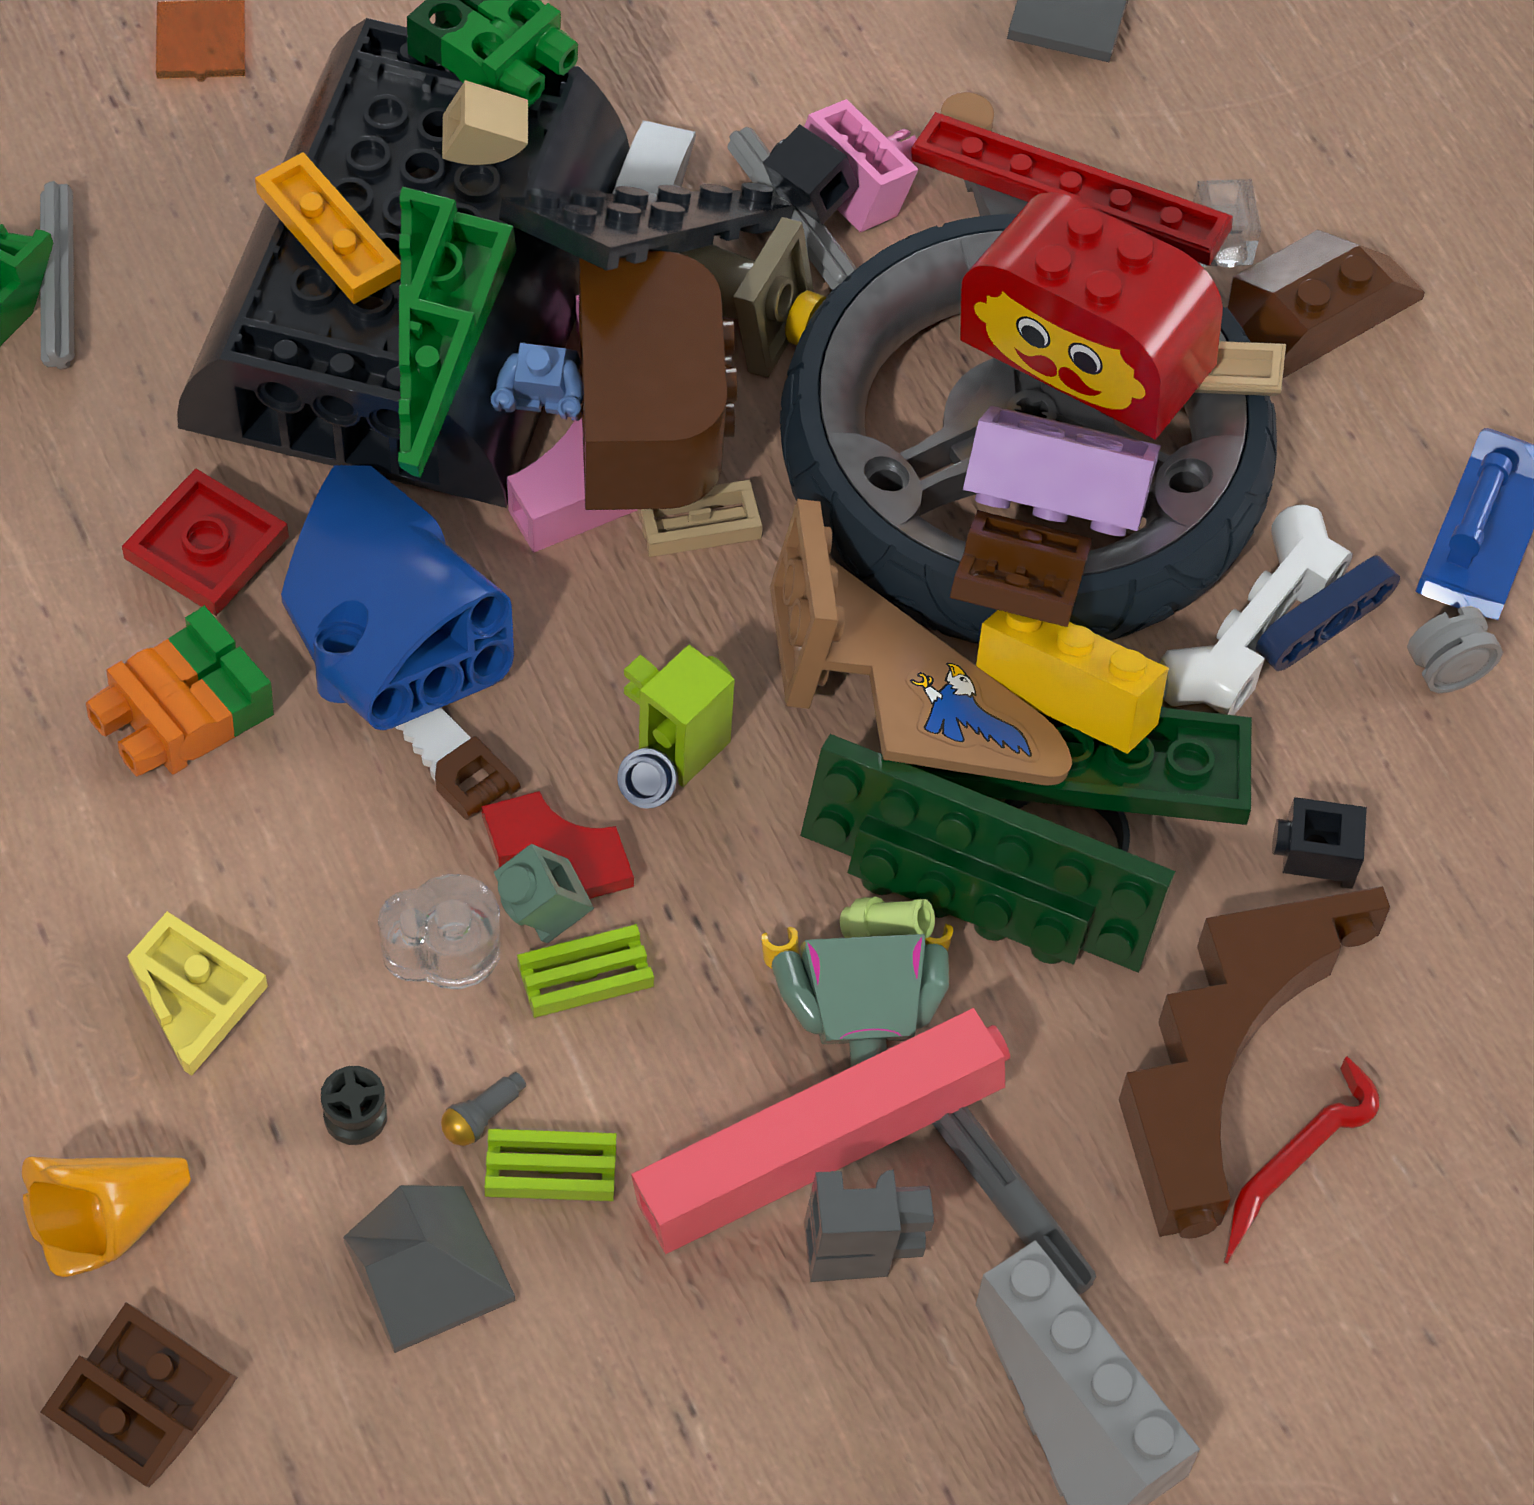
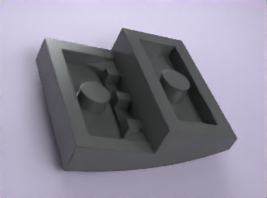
[1007,0,1129,63]

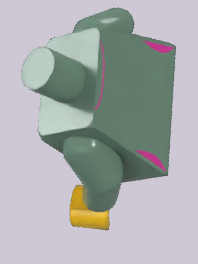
[761,924,954,1067]

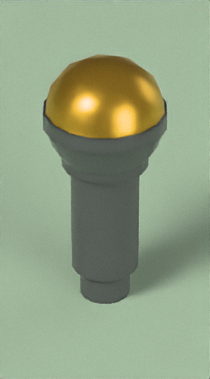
[441,1072,526,1146]

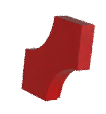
[481,791,634,899]

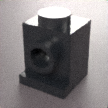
[1272,797,1367,889]

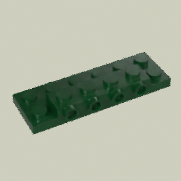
[905,707,1252,825]
[800,734,1176,973]

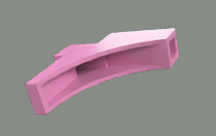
[507,295,637,553]

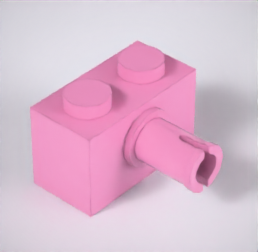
[804,99,918,233]

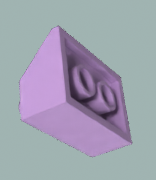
[963,406,1161,536]

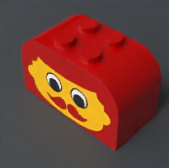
[960,192,1223,440]

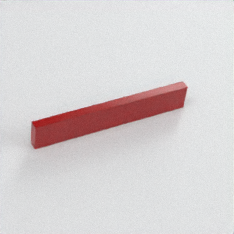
[911,112,1233,266]

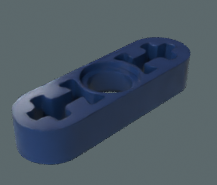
[1255,555,1400,671]

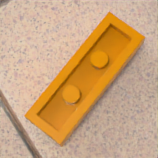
[255,152,401,304]

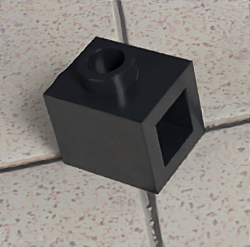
[762,124,859,225]

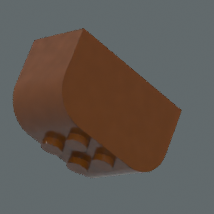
[579,251,737,510]

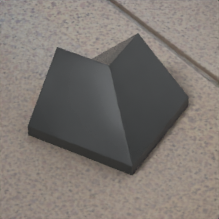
[343,1185,515,1353]

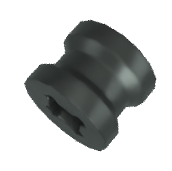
[321,1066,387,1145]

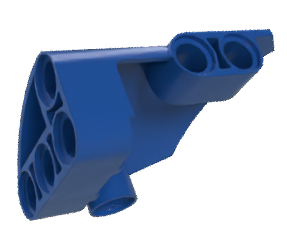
[281,465,514,730]

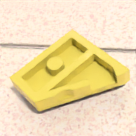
[127,911,268,1076]

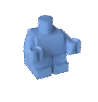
[491,343,584,421]

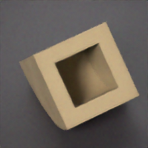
[442,80,528,165]

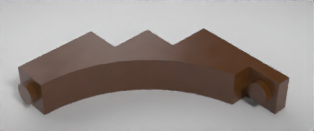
[1119,886,1390,1239]

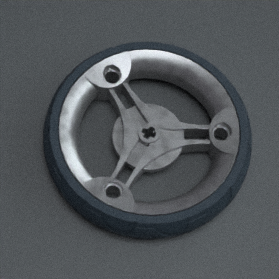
[780,214,1277,643]

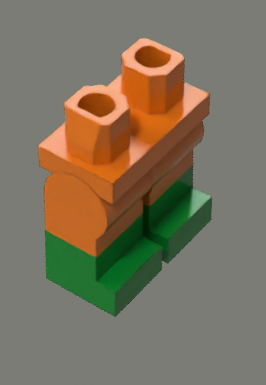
[86,605,274,777]

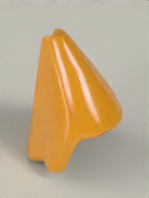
[22,1156,191,1277]

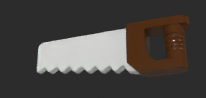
[395,708,521,820]

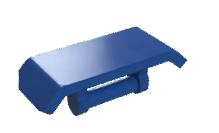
[1415,428,1534,620]

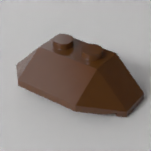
[1228,230,1425,378]

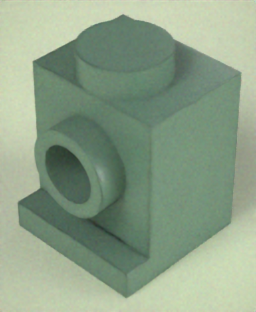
[493,844,594,944]

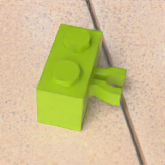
[624,644,735,787]

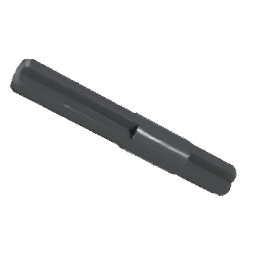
[932,1106,1096,1295]

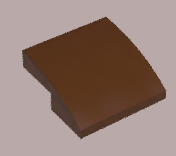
[950,510,1093,627]
[40,1302,238,1487]

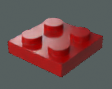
[122,468,289,616]

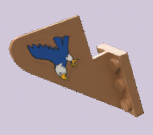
[770,499,1072,786]

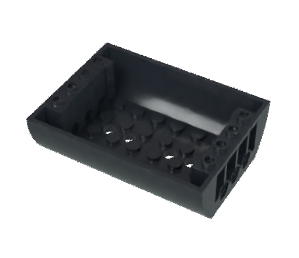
[177,18,630,508]

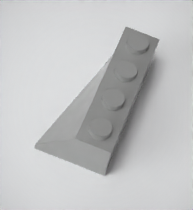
[976,1240,1200,1505]

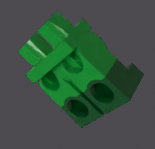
[407,0,578,108]

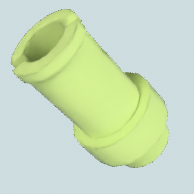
[840,897,935,938]

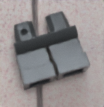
[804,1169,934,1282]

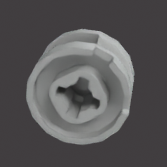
[1407,606,1503,693]

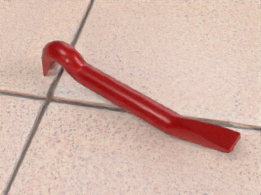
[1224,1056,1379,1264]

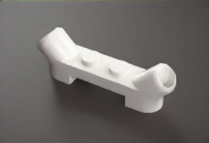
[1159,505,1353,715]

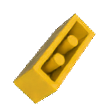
[976,610,1169,754]

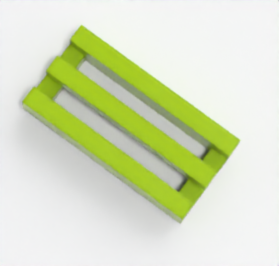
[517,924,654,1018]
[484,1129,617,1201]

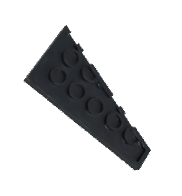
[499,183,794,271]

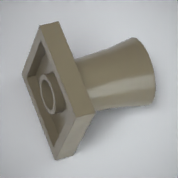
[679,217,814,377]

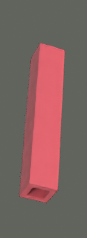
[631,1008,1010,1255]

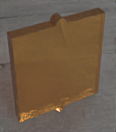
[156,0,246,82]

